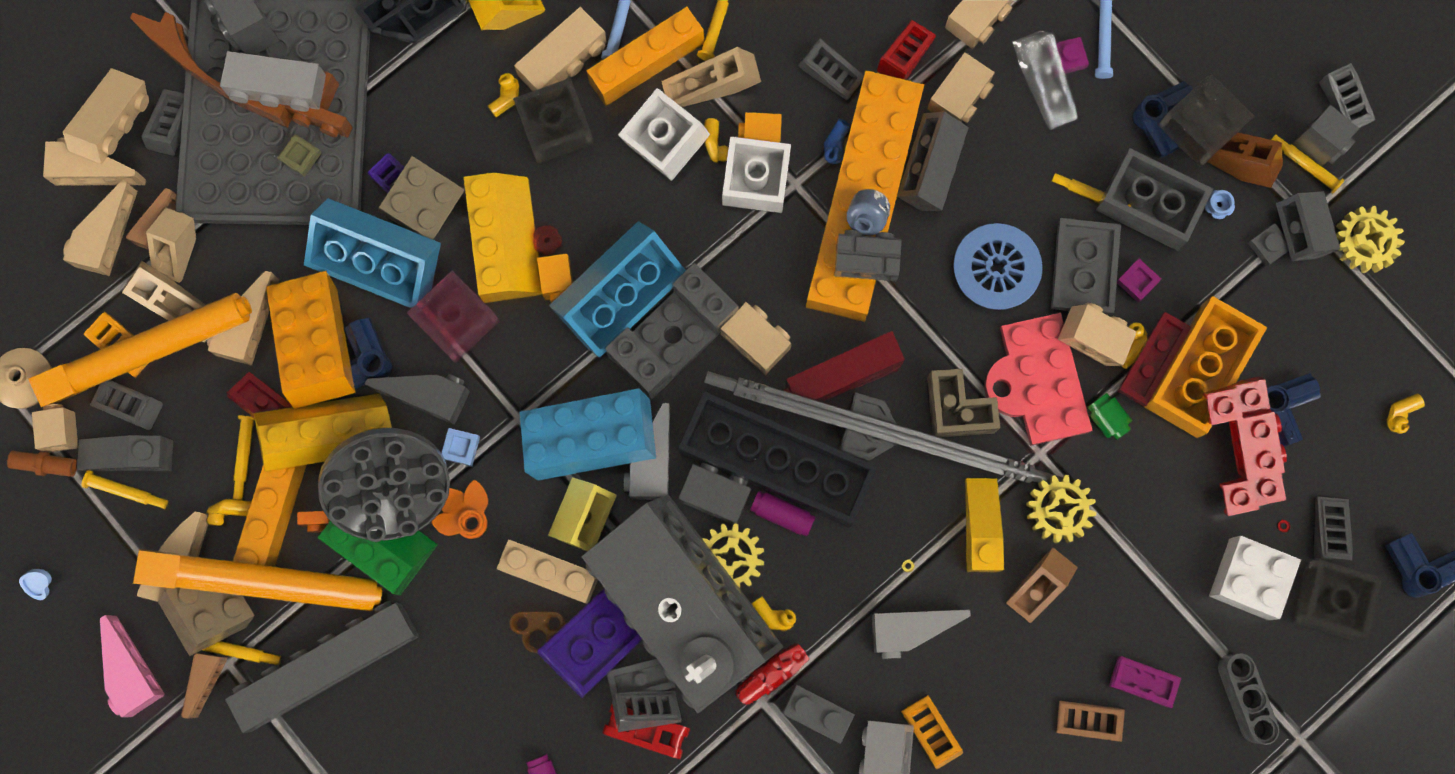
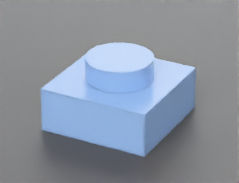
[441,428,480,466]

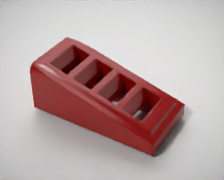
[877,20,936,80]

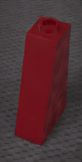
[783,331,905,402]

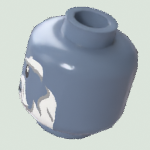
[847,189,890,236]

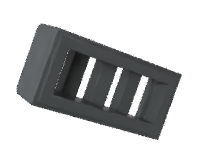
[798,39,864,100]
[1319,63,1376,128]
[141,89,184,156]
[90,380,163,430]
[1314,497,1353,562]
[612,691,682,732]

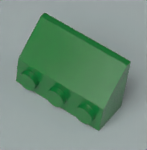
[318,521,438,595]

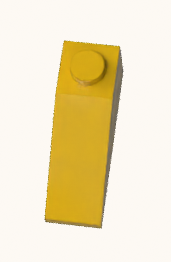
[965,478,1004,572]

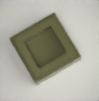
[277,134,322,177]

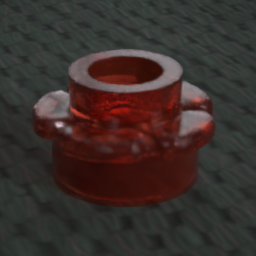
[533,225,562,255]

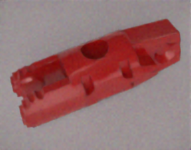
[735,643,809,705]

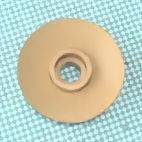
[0,348,52,409]

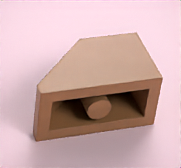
[1006,548,1078,623]

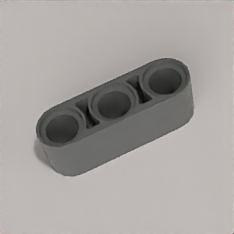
[1218,653,1279,745]

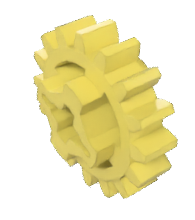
[1336,206,1405,273]
[1026,475,1097,543]
[702,524,764,588]

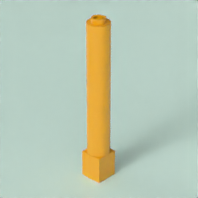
[28,293,252,407]
[133,549,382,611]

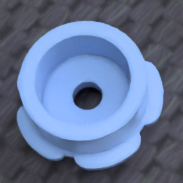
[1205,190,1235,219]

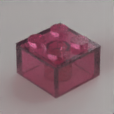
[407,271,500,363]

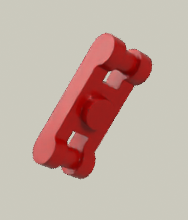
[602,703,690,759]

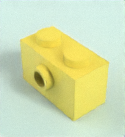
[548,477,617,552]

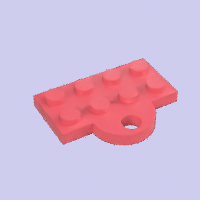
[984,313,1093,446]

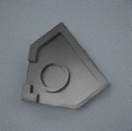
[839,392,897,461]

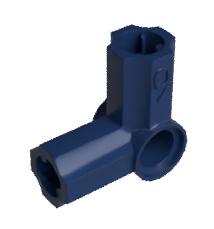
[1133,81,1197,158]
[344,318,392,389]
[1267,373,1321,447]
[1385,533,1455,598]

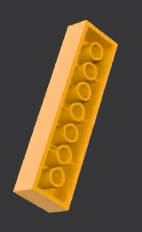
[806,70,924,322]

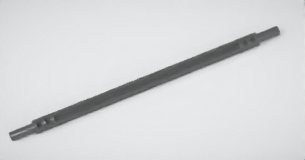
[704,371,1062,485]

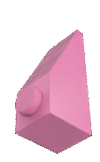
[100,615,165,717]

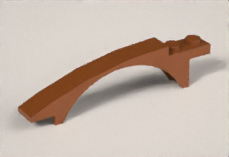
[130,12,353,138]

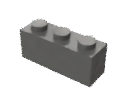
[897,111,969,211]

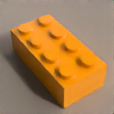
[266,271,355,409]
[1145,296,1267,438]

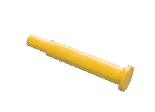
[697,0,729,61]
[1271,134,1345,194]
[1052,173,1131,207]
[233,415,255,500]
[82,470,168,509]
[203,641,281,665]

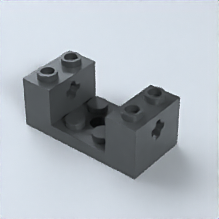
[605,263,738,400]

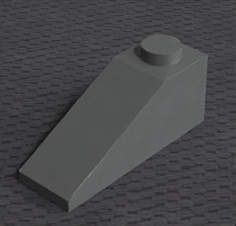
[365,374,470,425]
[77,435,173,471]

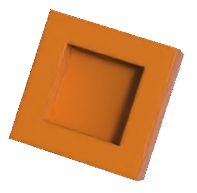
[297,511,330,533]

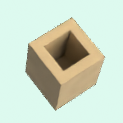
[32,404,78,453]

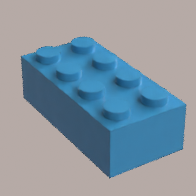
[304,198,441,310]
[549,221,686,358]
[520,388,656,480]

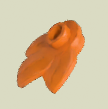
[431,480,488,539]

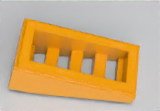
[84,312,149,378]
[901,695,963,770]

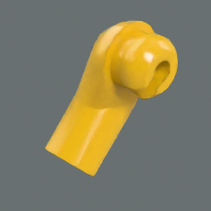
[487,73,520,118]
[704,118,729,163]
[1122,322,1147,369]
[1387,393,1425,434]
[206,499,252,526]
[752,596,796,631]

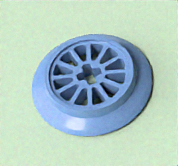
[954,223,1042,310]

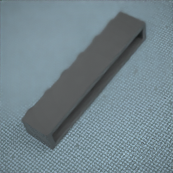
[225,601,419,733]

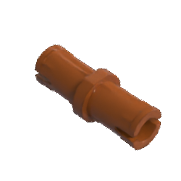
[7,451,77,477]

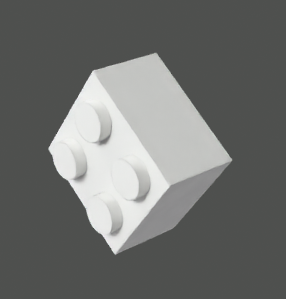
[618,88,710,181]
[722,137,791,213]
[1209,536,1301,620]

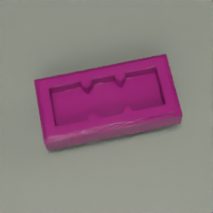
[1109,656,1181,708]

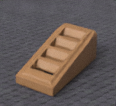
[126,188,177,250]
[181,653,228,719]
[1057,701,1125,742]

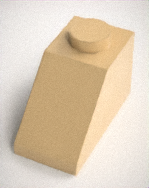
[146,208,196,283]

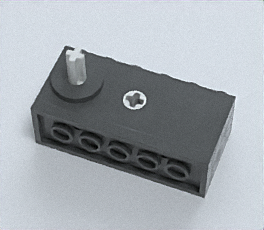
[581,494,783,713]

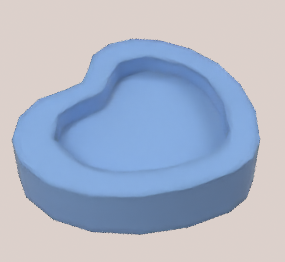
[19,569,52,600]

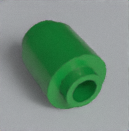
[1087,393,1133,440]

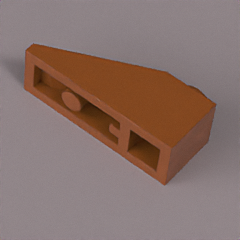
[1182,122,1283,188]

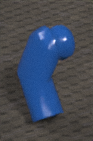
[824,119,851,164]

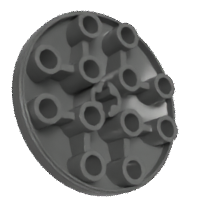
[318,428,450,542]

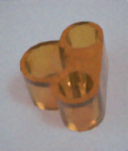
[510,612,566,653]

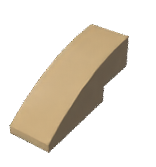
[136,511,208,602]

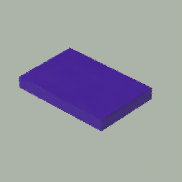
[537,588,643,698]

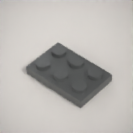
[1051,218,1121,316]

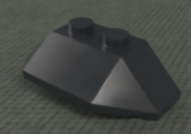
[355,0,467,44]

